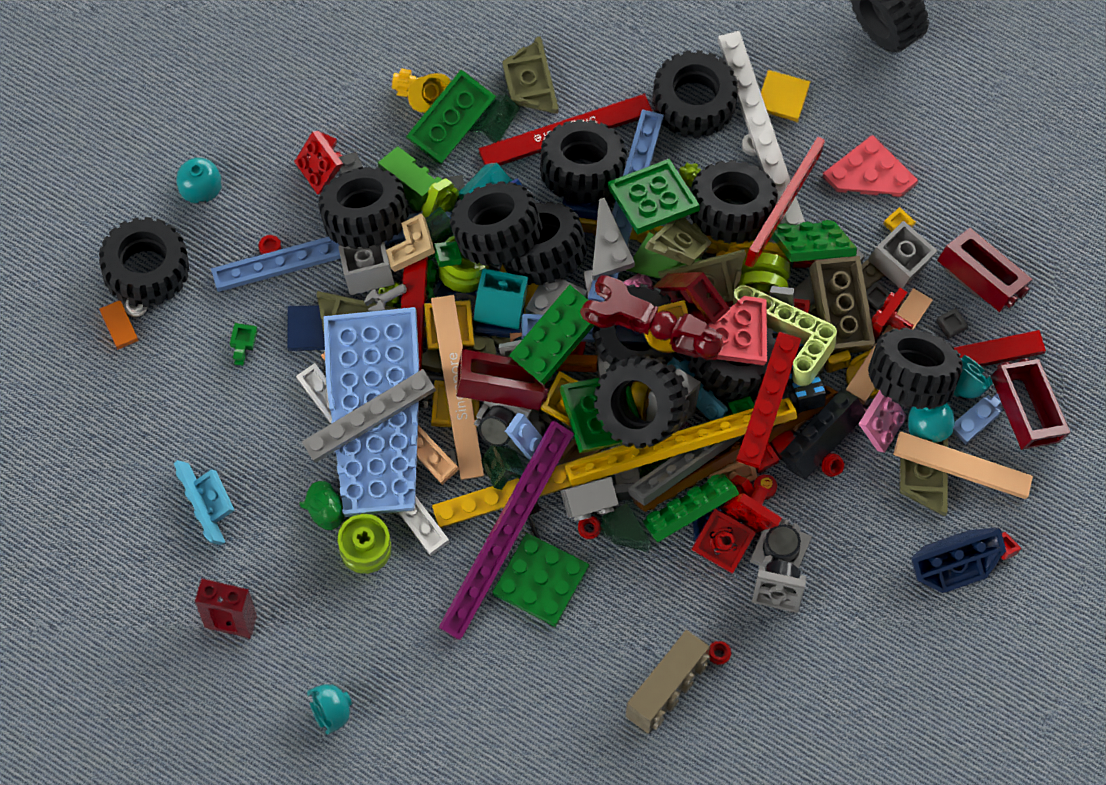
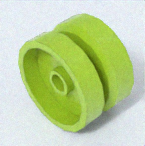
[438,236,490,293]
[737,253,791,296]
[337,514,392,574]

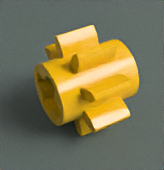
[392,68,417,97]

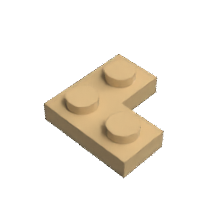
[386,213,435,272]

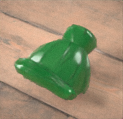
[299,481,345,530]

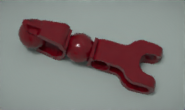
[580,275,723,360]

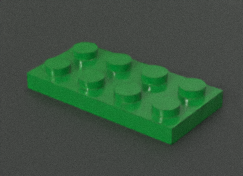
[406,69,496,165]
[509,284,595,385]
[642,473,739,543]

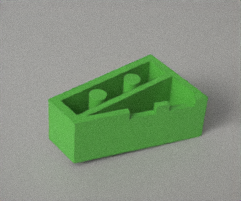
[378,146,443,212]
[626,229,703,279]

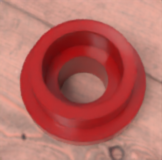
[822,453,844,477]
[577,516,601,540]
[708,641,731,665]

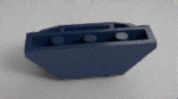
[911,528,1006,593]

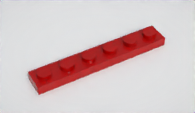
[737,332,801,469]

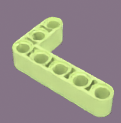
[733,285,837,386]

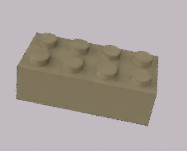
[809,256,875,355]
[625,629,710,734]

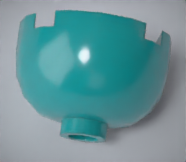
[176,158,222,203]
[953,353,993,399]
[908,403,955,443]
[307,684,352,734]

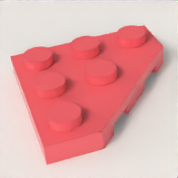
[822,135,918,197]
[708,296,767,366]

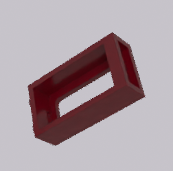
[937,228,1032,313]
[652,272,730,324]
[456,349,548,411]
[990,358,1071,450]
[194,578,257,639]

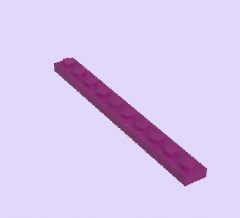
[438,421,574,640]

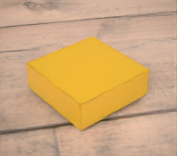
[883,207,916,232]
[825,350,851,373]

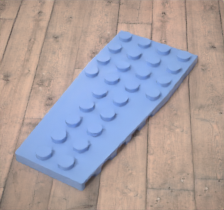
[324,307,420,517]

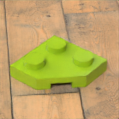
[422,178,460,225]

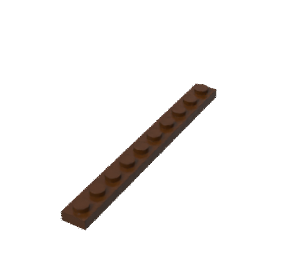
[631,385,838,512]

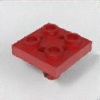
[294,131,343,195]
[872,287,914,341]
[720,485,782,533]
[691,509,756,574]

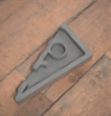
[592,198,635,281]

